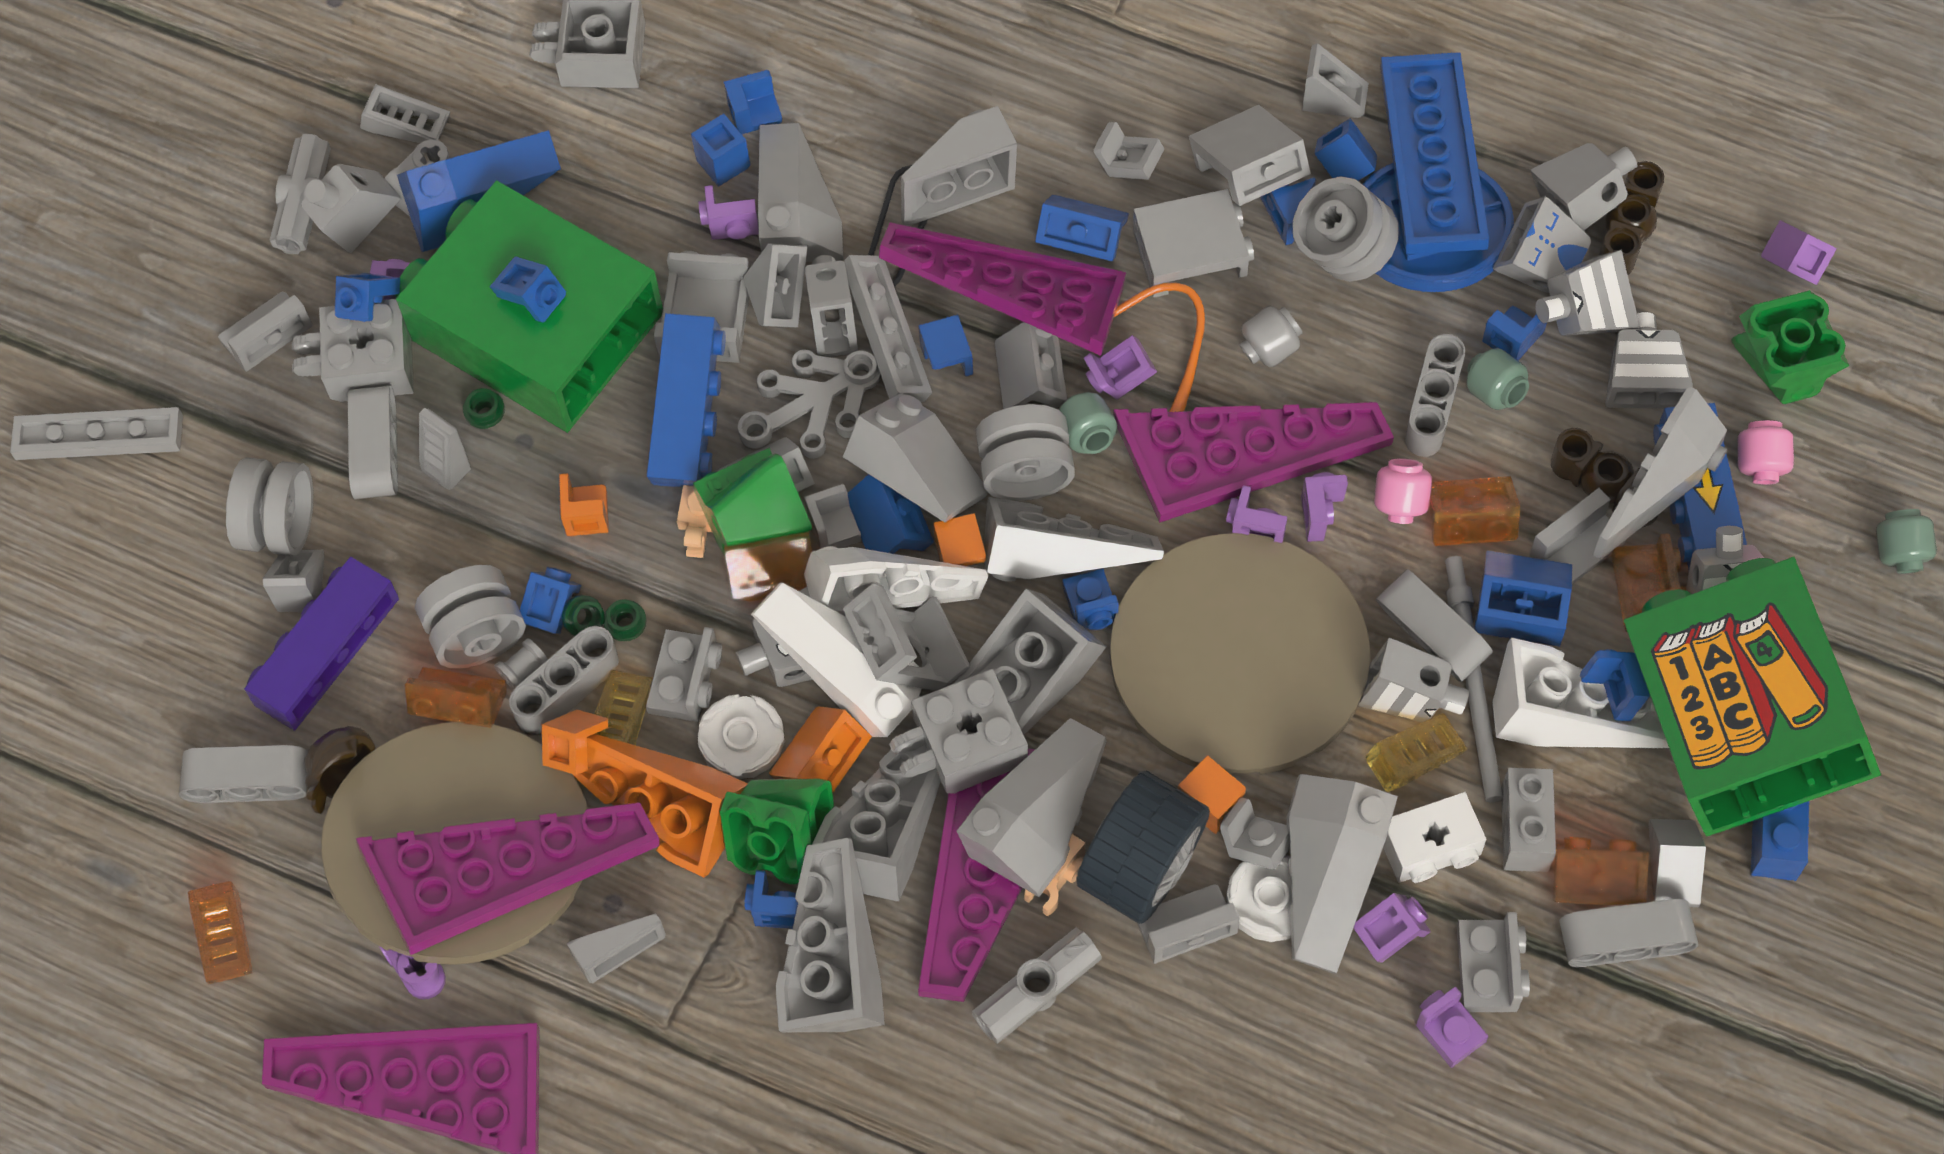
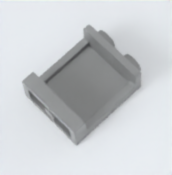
[1189,105,1311,206]
[1133,189,1254,298]
[654,251,750,363]

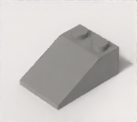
[901,106,1017,226]
[843,393,988,522]
[954,589,1107,735]

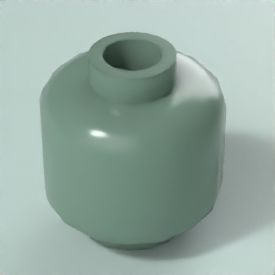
[1466,348,1529,410]
[1059,392,1117,454]
[1876,509,1937,574]

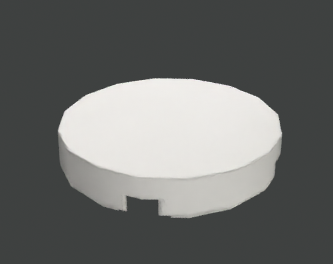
[698,694,785,779]
[1226,855,1293,942]

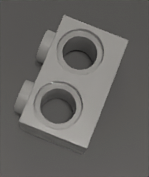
[1501,768,1556,872]

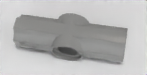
[270,134,331,255]
[972,927,1102,1044]

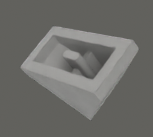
[1302,43,1369,118]
[743,243,807,328]
[263,549,325,612]
[1649,819,1706,907]

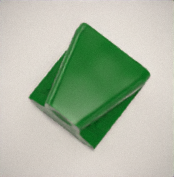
[1731,290,1849,404]
[693,447,812,559]
[720,778,834,884]

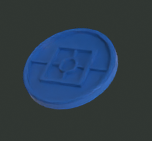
[1362,163,1514,292]

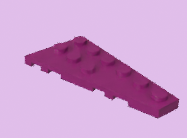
[879,222,1126,356]
[1113,402,1394,523]
[918,749,1035,1002]
[355,803,659,955]
[262,1023,540,1154]

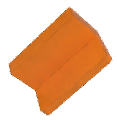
[769,706,872,792]

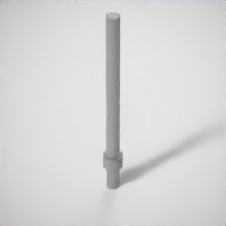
[1445,556,1503,803]

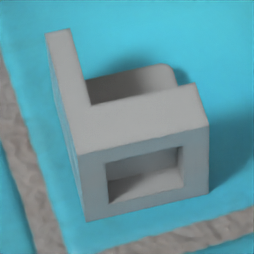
[804,484,861,549]

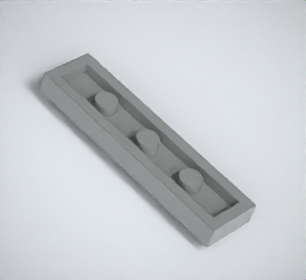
[844,255,932,402]
[10,407,183,460]

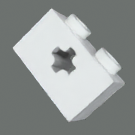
[1383,792,1487,883]

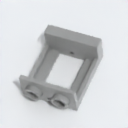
[843,583,971,691]

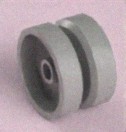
[1293,176,1398,282]
[976,404,1075,501]
[226,457,314,556]
[414,565,526,668]

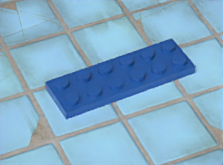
[1380,52,1489,254]

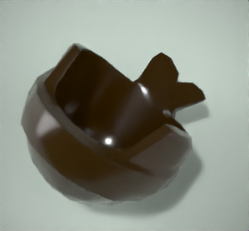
[304,726,376,814]

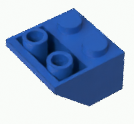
[1474,550,1572,647]

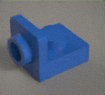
[490,256,566,322]
[335,273,400,322]
[519,567,581,634]
[1062,568,1119,630]
[745,870,798,929]

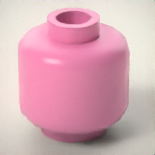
[1738,420,1794,485]
[1374,459,1432,524]

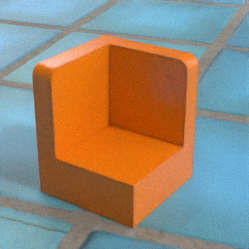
[559,473,609,536]
[933,513,986,566]
[542,709,608,775]
[1178,755,1246,834]

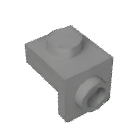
[1094,122,1164,180]

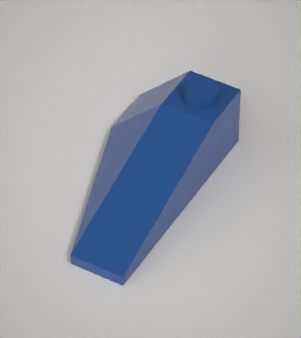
[397,130,561,252]

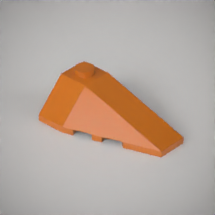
[573,734,748,878]

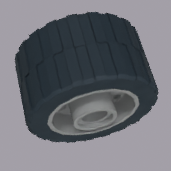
[1076,770,1210,924]

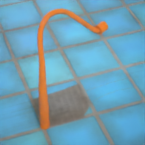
[1114,283,1205,412]

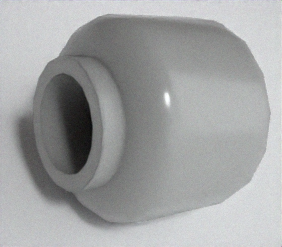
[1239,306,1303,367]

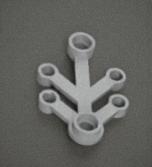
[738,350,881,459]

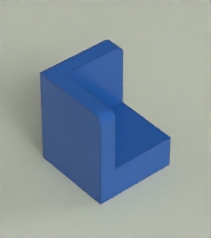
[724,70,782,134]
[691,114,751,187]
[1314,118,1377,181]
[1482,306,1547,361]
[918,315,973,377]

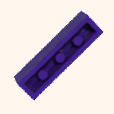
[244,556,399,731]

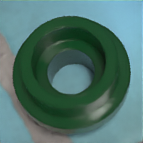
[463,388,505,429]
[562,595,605,636]
[603,599,647,641]

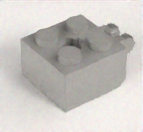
[529,0,646,88]
[292,299,414,402]
[889,669,1028,793]

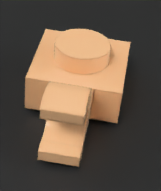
[677,485,712,558]
[1024,834,1085,916]

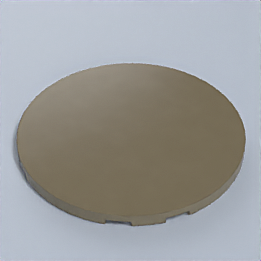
[1110,533,1370,775]
[321,722,588,965]

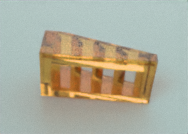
[188,881,252,985]

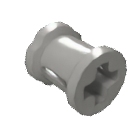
[494,638,548,691]

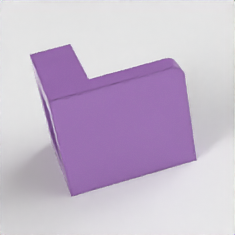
[1761,220,1837,285]

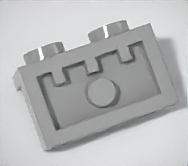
[646,627,722,722]
[1457,912,1530,1012]

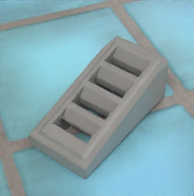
[360,84,450,143]
[419,408,471,490]
[566,913,666,983]

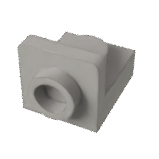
[1220,797,1290,870]

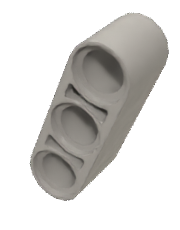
[1405,334,1465,457]
[348,385,398,499]
[1376,569,1493,682]
[509,626,619,735]
[179,745,308,803]
[1559,899,1698,967]

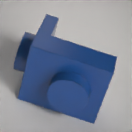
[1580,649,1650,721]

